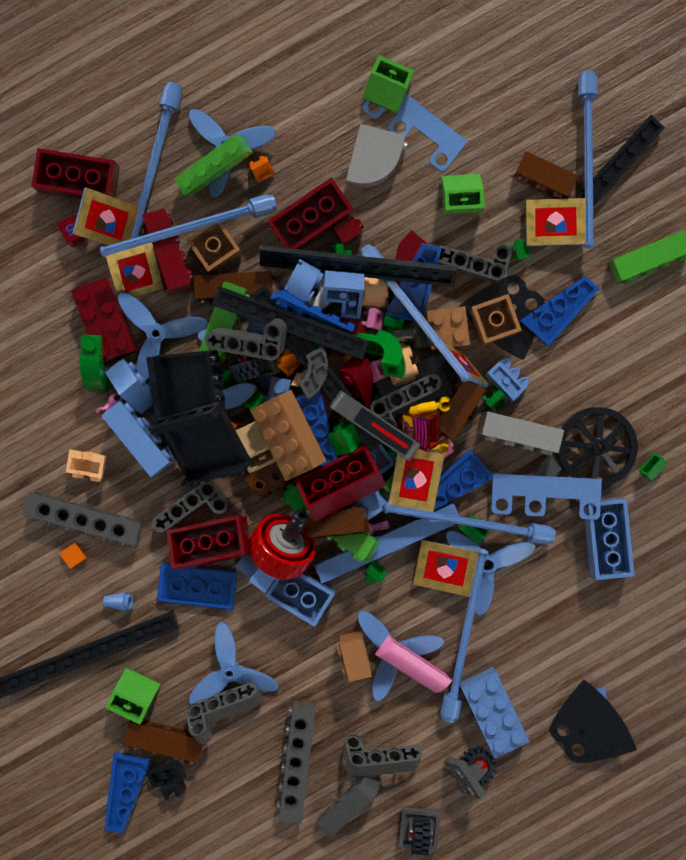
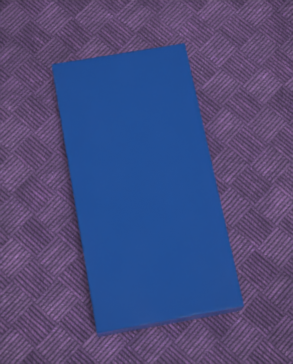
[157,562,238,610]

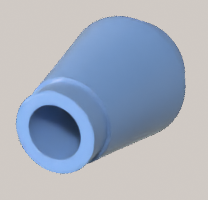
[103,592,134,611]

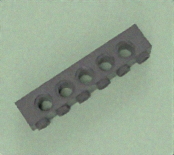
[22,491,144,548]
[276,701,316,823]

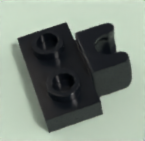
[146,759,187,800]

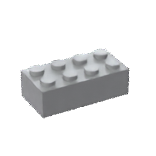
[477,411,564,456]

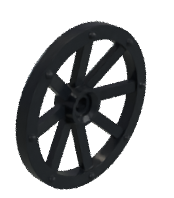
[557,407,638,487]

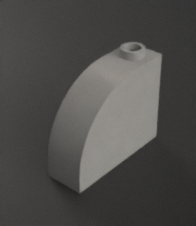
[346,124,407,188]

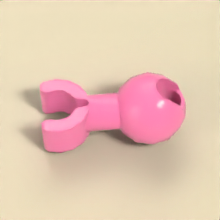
[96,393,123,420]
[368,520,390,536]

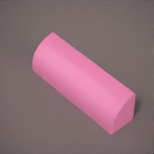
[375,635,452,693]

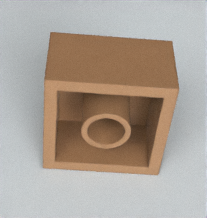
[186,222,242,275]
[469,294,522,346]
[425,306,470,351]
[337,631,372,682]

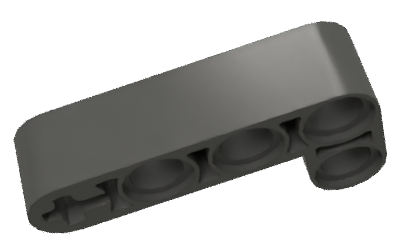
[438,244,512,283]
[205,319,287,360]
[370,374,441,427]
[152,480,230,532]
[186,683,263,744]
[343,734,422,777]
[315,775,381,837]

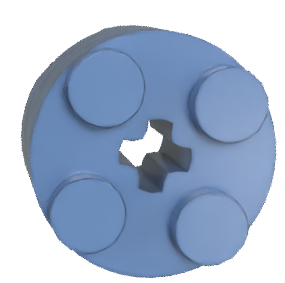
[283,259,324,306]
[346,489,388,520]

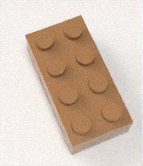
[250,390,326,481]

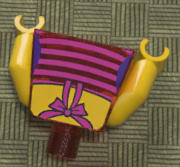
[395,396,451,454]

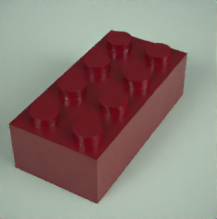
[31,148,120,199]
[267,177,354,250]
[142,208,193,298]
[71,277,139,365]
[295,444,386,521]
[167,515,250,570]

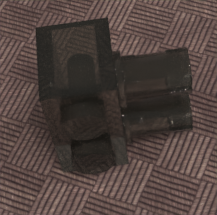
[390,320,435,350]

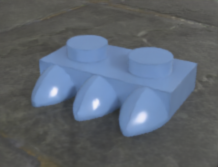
[485,358,529,403]

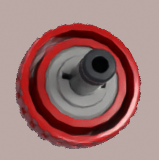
[248,510,316,580]

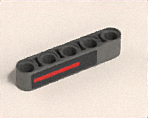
[329,390,421,461]

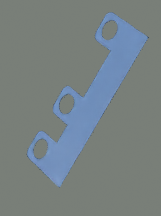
[363,94,468,171]
[492,473,602,520]

